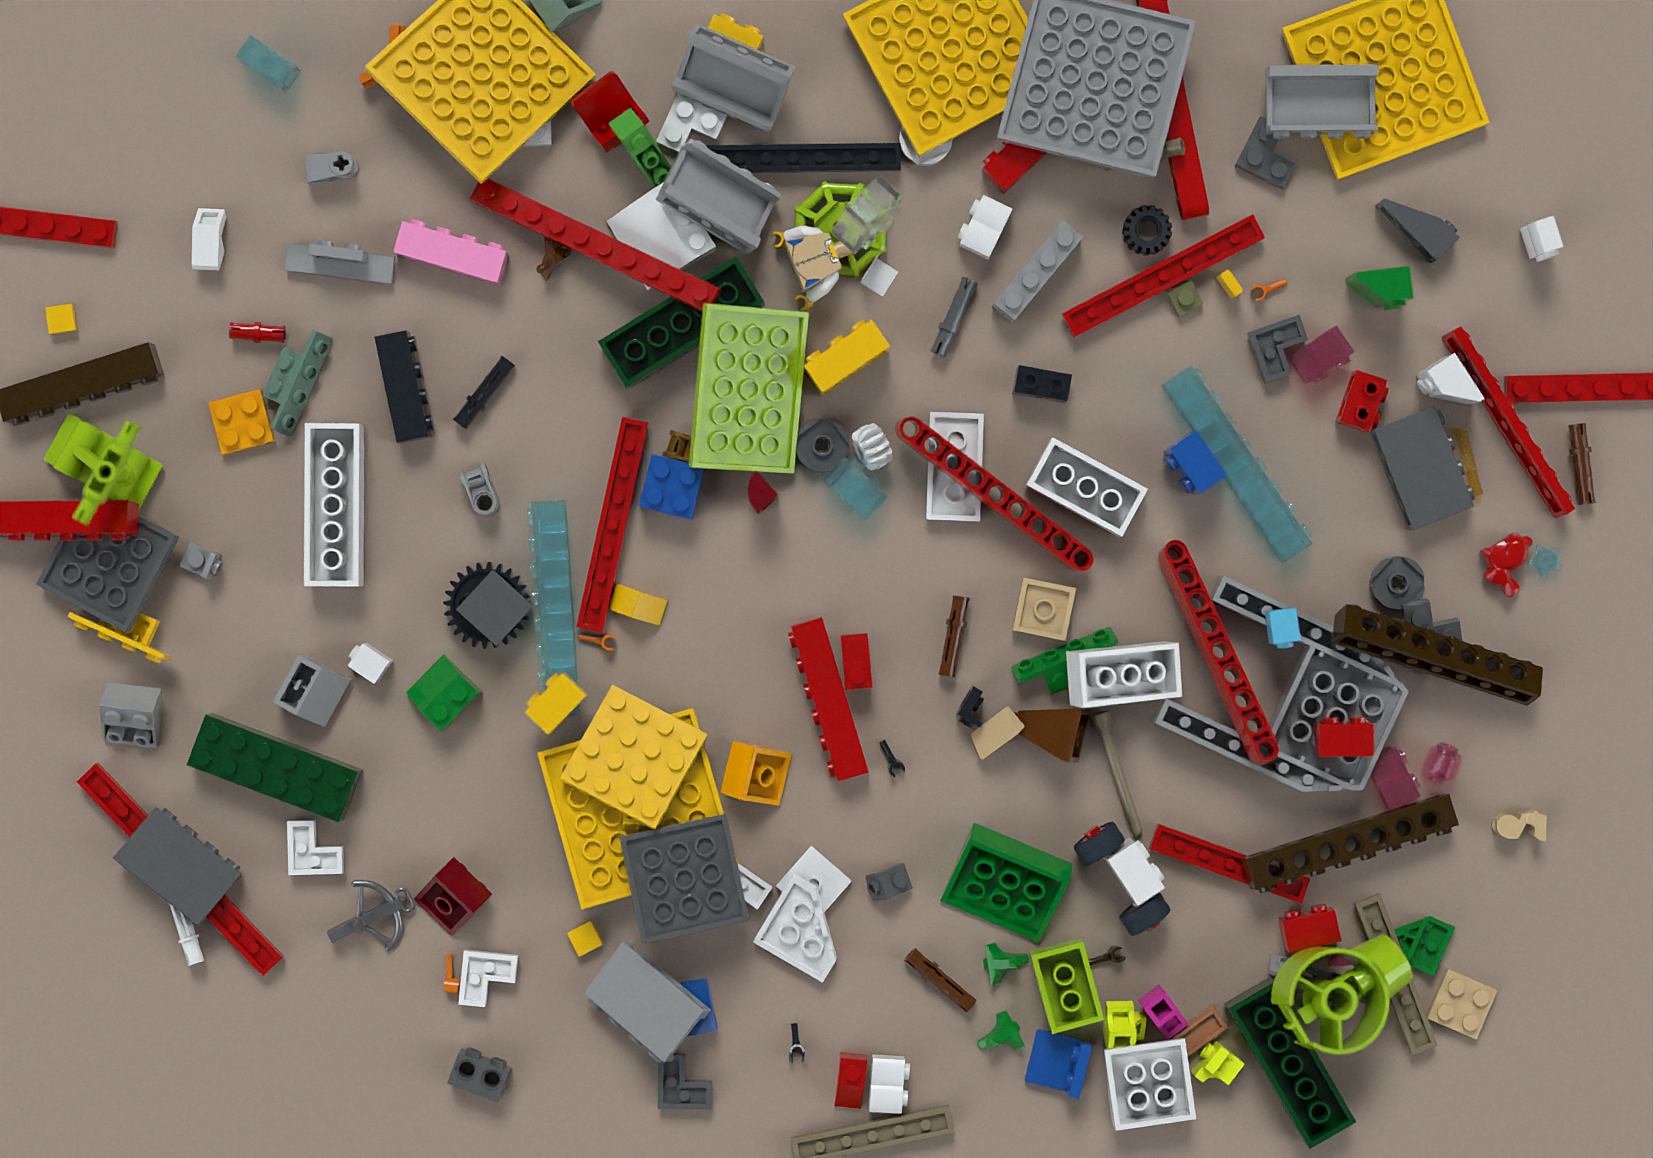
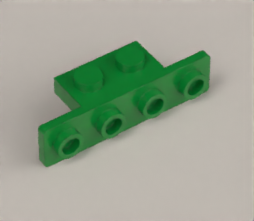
[1011,627,1118,695]

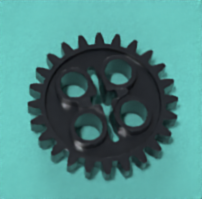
[443,562,532,649]

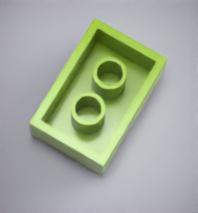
[1029,937,1105,1034]

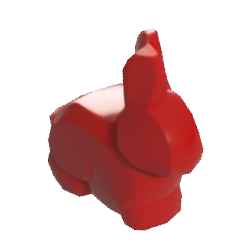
[1480,533,1533,598]

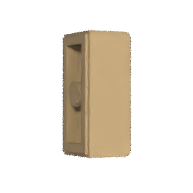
[970,706,1025,760]

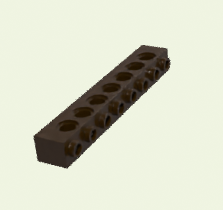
[1332,604,1543,706]
[1240,794,1459,893]

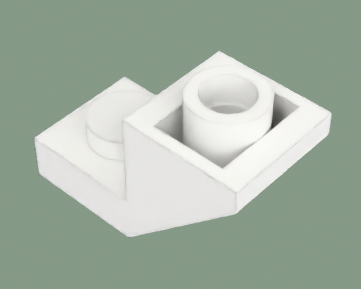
[192,208,227,270]

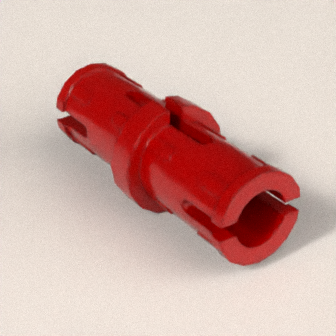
[229,321,286,343]

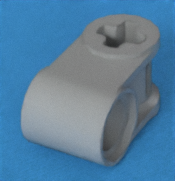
[304,151,359,185]
[459,463,500,517]

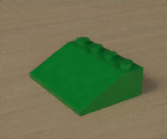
[940,823,1073,942]

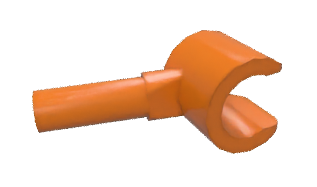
[1251,279,1287,301]
[578,633,616,651]
[443,955,461,993]

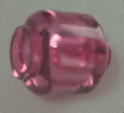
[1422,742,1462,784]

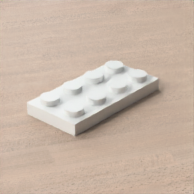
[926,412,984,522]

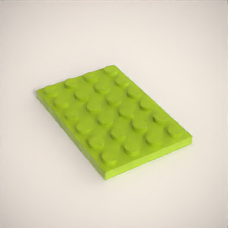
[689,303,809,474]

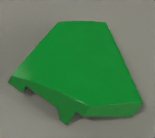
[1394,916,1455,976]

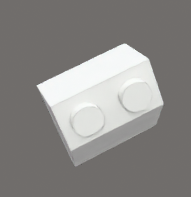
[1416,353,1484,405]

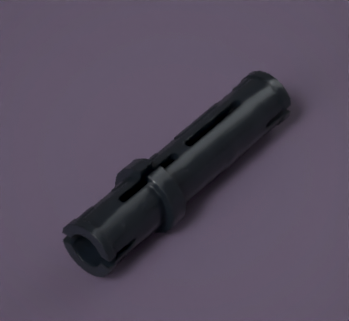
[453,356,515,429]

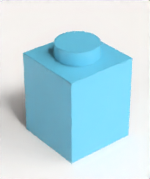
[1265,608,1301,649]

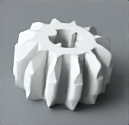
[852,423,892,471]

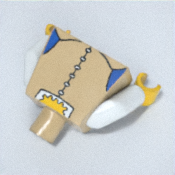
[772,225,852,311]

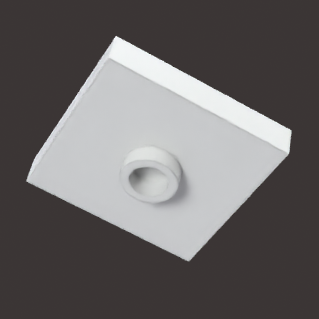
[776,845,852,912]

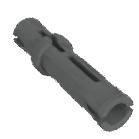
[930,277,978,357]

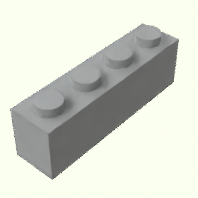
[992,220,1083,323]

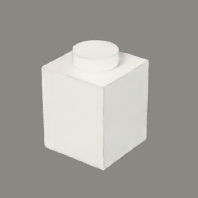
[348,643,393,684]

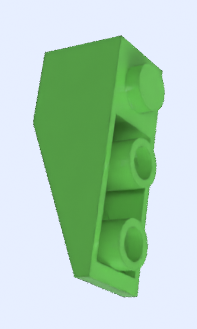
[608,108,671,189]

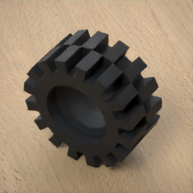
[1122,205,1172,256]

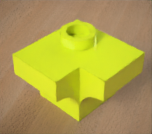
[1103,1001,1147,1049]
[1191,1040,1245,1085]

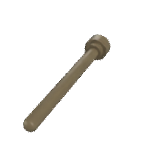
[1088,710,1142,836]

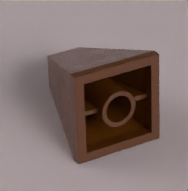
[1014,708,1091,763]

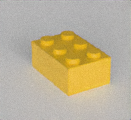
[804,319,890,396]

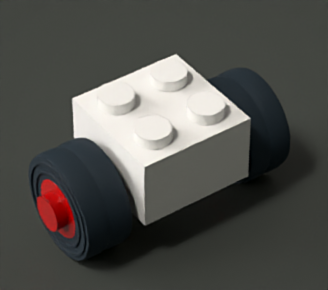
[1074,821,1171,936]

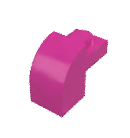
[1138,985,1188,1040]

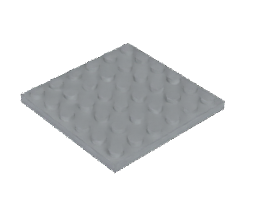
[997,0,1196,179]

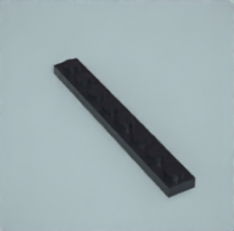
[706,143,901,173]

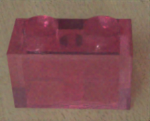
[1287,325,1354,384]
[1370,746,1421,810]

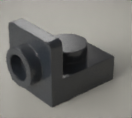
[956,685,984,729]

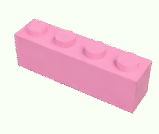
[393,219,509,285]

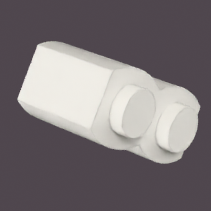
[957,195,1012,260]
[1520,216,1564,262]
[868,1054,910,1114]

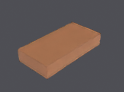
[1171,1004,1230,1057]

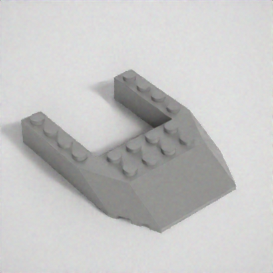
[1151,576,1409,792]

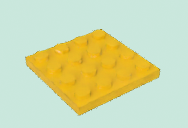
[560,685,708,830]

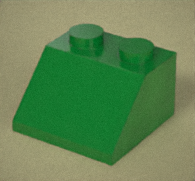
[1345,266,1414,310]
[406,654,482,731]

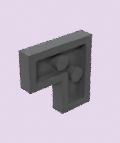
[1235,116,1296,189]
[1247,315,1308,384]
[1401,598,1462,641]
[658,1053,712,1110]

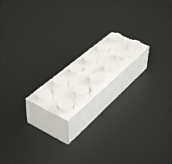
[304,423,364,586]

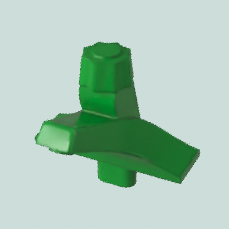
[983,942,1028,985]
[977,1010,1025,1050]

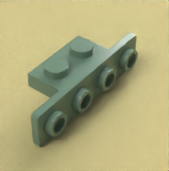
[262,330,333,437]

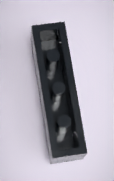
[374,330,435,444]

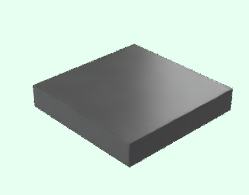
[456,570,533,646]

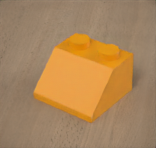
[720,741,792,806]

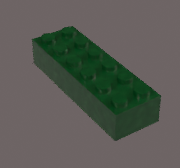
[598,256,765,390]
[186,713,363,822]
[1224,977,1356,1149]

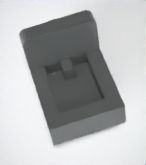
[866,863,913,901]

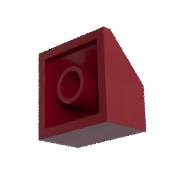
[414,857,492,936]

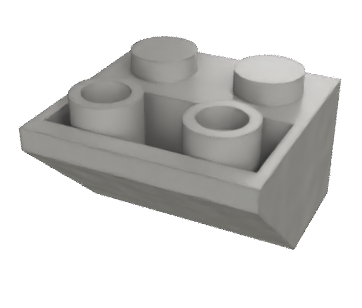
[273,654,351,727]
[99,682,163,748]

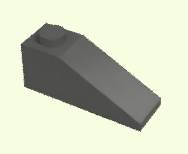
[1375,198,1460,263]

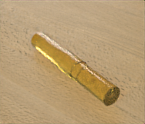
[1455,427,1483,496]

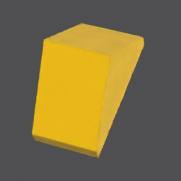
[609,584,668,626]

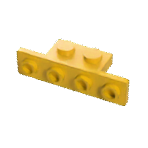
[67,612,172,663]

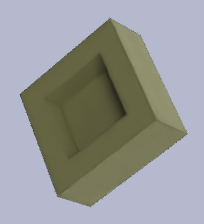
[1166,280,1204,317]

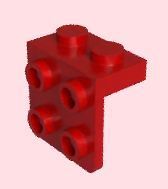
[571,71,650,153]

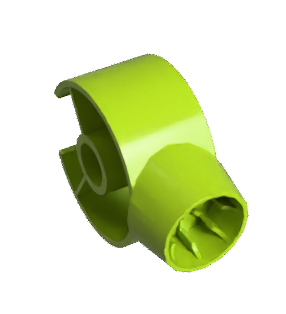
[1271,934,1413,1054]

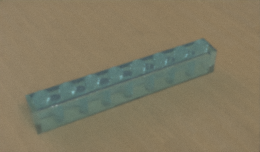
[1161,365,1313,562]
[527,500,580,716]

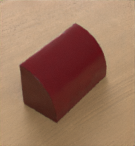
[747,471,779,514]

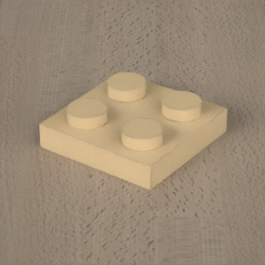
[1012,578,1076,641]
[1426,968,1498,1040]

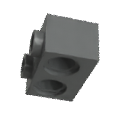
[447,1047,512,1102]

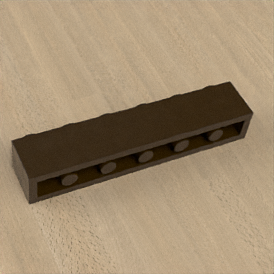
[0,342,164,426]

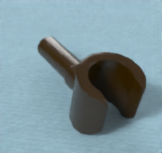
[1088,945,1126,966]

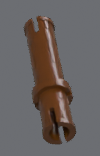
[1568,423,1596,505]
[938,595,970,677]
[904,948,977,1013]

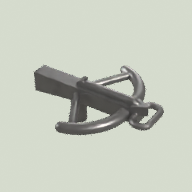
[327,880,415,952]

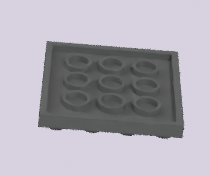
[36,494,179,633]
[620,814,749,944]

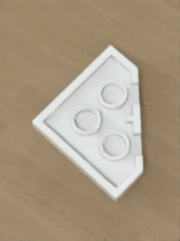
[753,873,837,983]

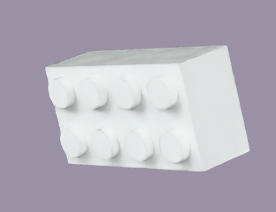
[1025,437,1148,537]
[1066,641,1182,708]

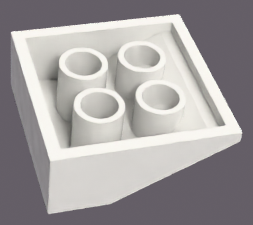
[607,183,717,291]
[1104,1038,1196,1131]

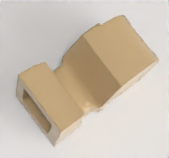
[1491,809,1547,842]

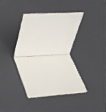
[861,255,898,297]

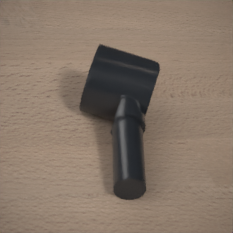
[879,740,905,777]
[789,1023,805,1063]

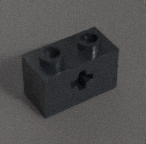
[1012,365,1072,403]

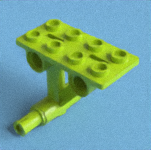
[44,414,163,525]

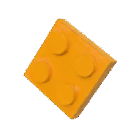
[208,389,276,455]

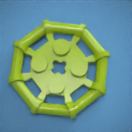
[794,181,889,278]

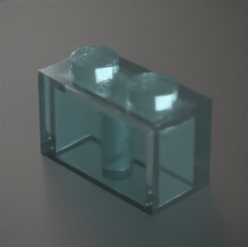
[235,35,301,93]
[822,456,888,521]

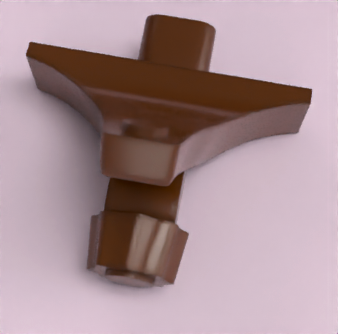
[536,237,571,282]

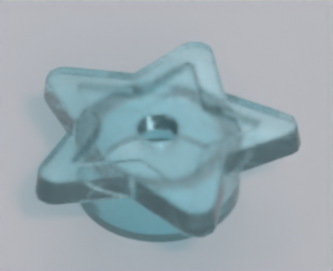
[1528,544,1563,579]

